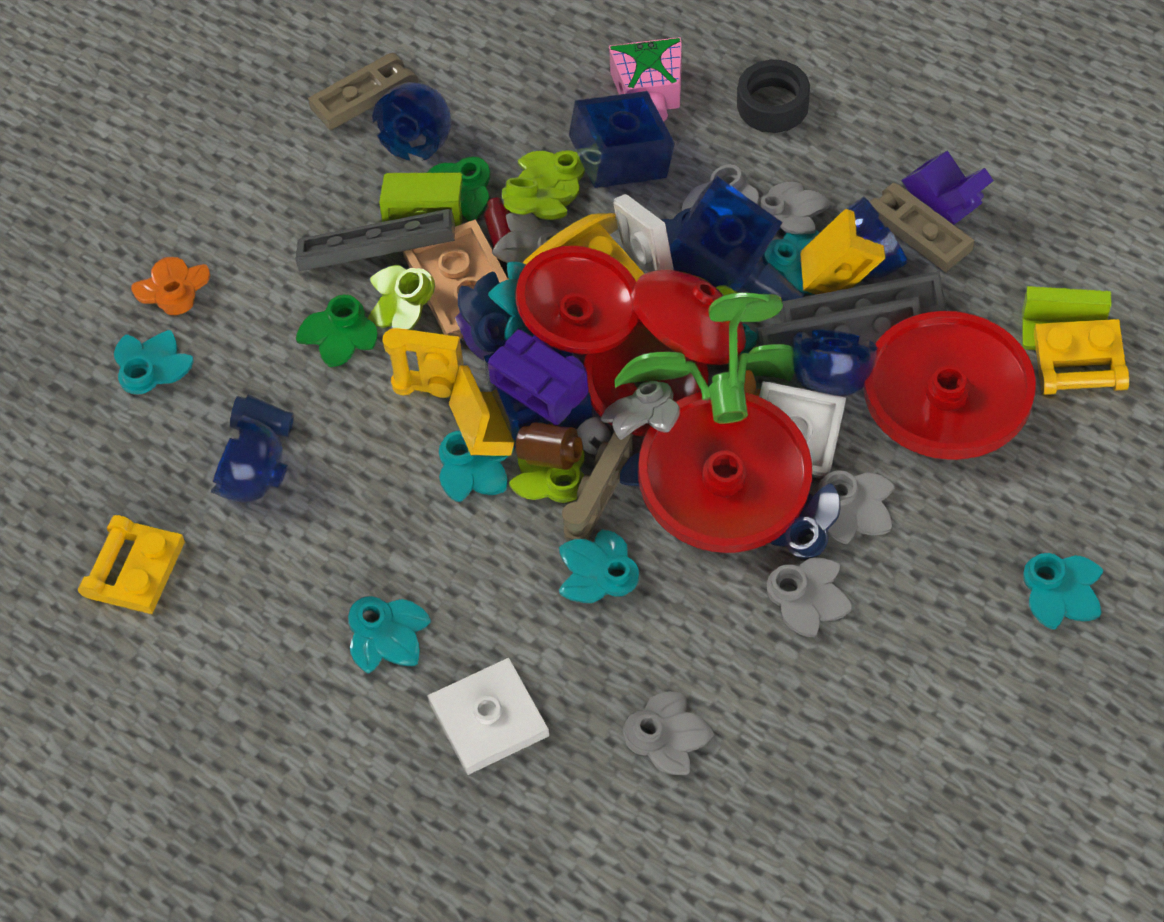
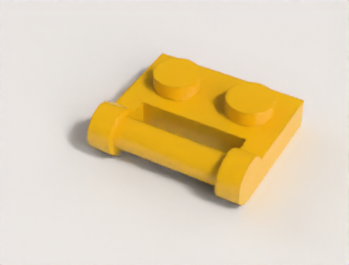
[1034,319,1129,395]
[382,328,464,398]
[78,515,185,614]

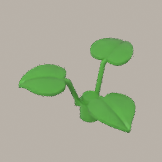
[615,293,797,423]

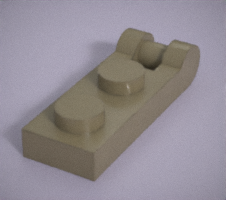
[308,53,418,131]
[863,183,975,273]
[562,432,633,542]

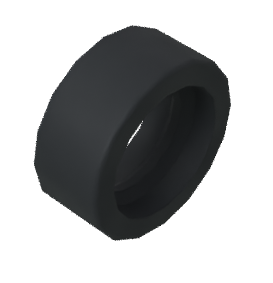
[737,59,810,133]

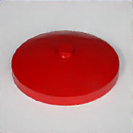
[864,311,1036,460]
[638,392,812,553]

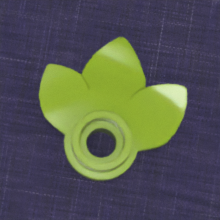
[518,150,586,207]
[502,177,572,220]
[367,265,435,330]
[509,451,585,503]

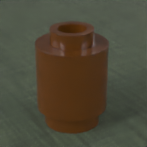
[516,422,583,470]

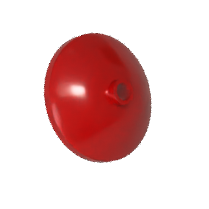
[516,246,639,354]
[631,270,746,365]
[583,319,708,436]

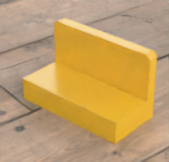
[800,209,885,295]
[449,365,515,456]

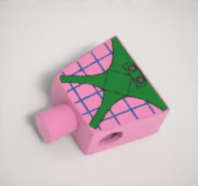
[609,37,682,125]

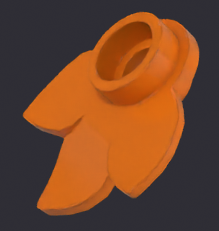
[131,257,210,315]

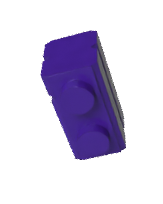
[488,329,588,425]

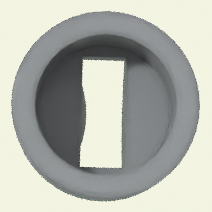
[576,417,612,454]

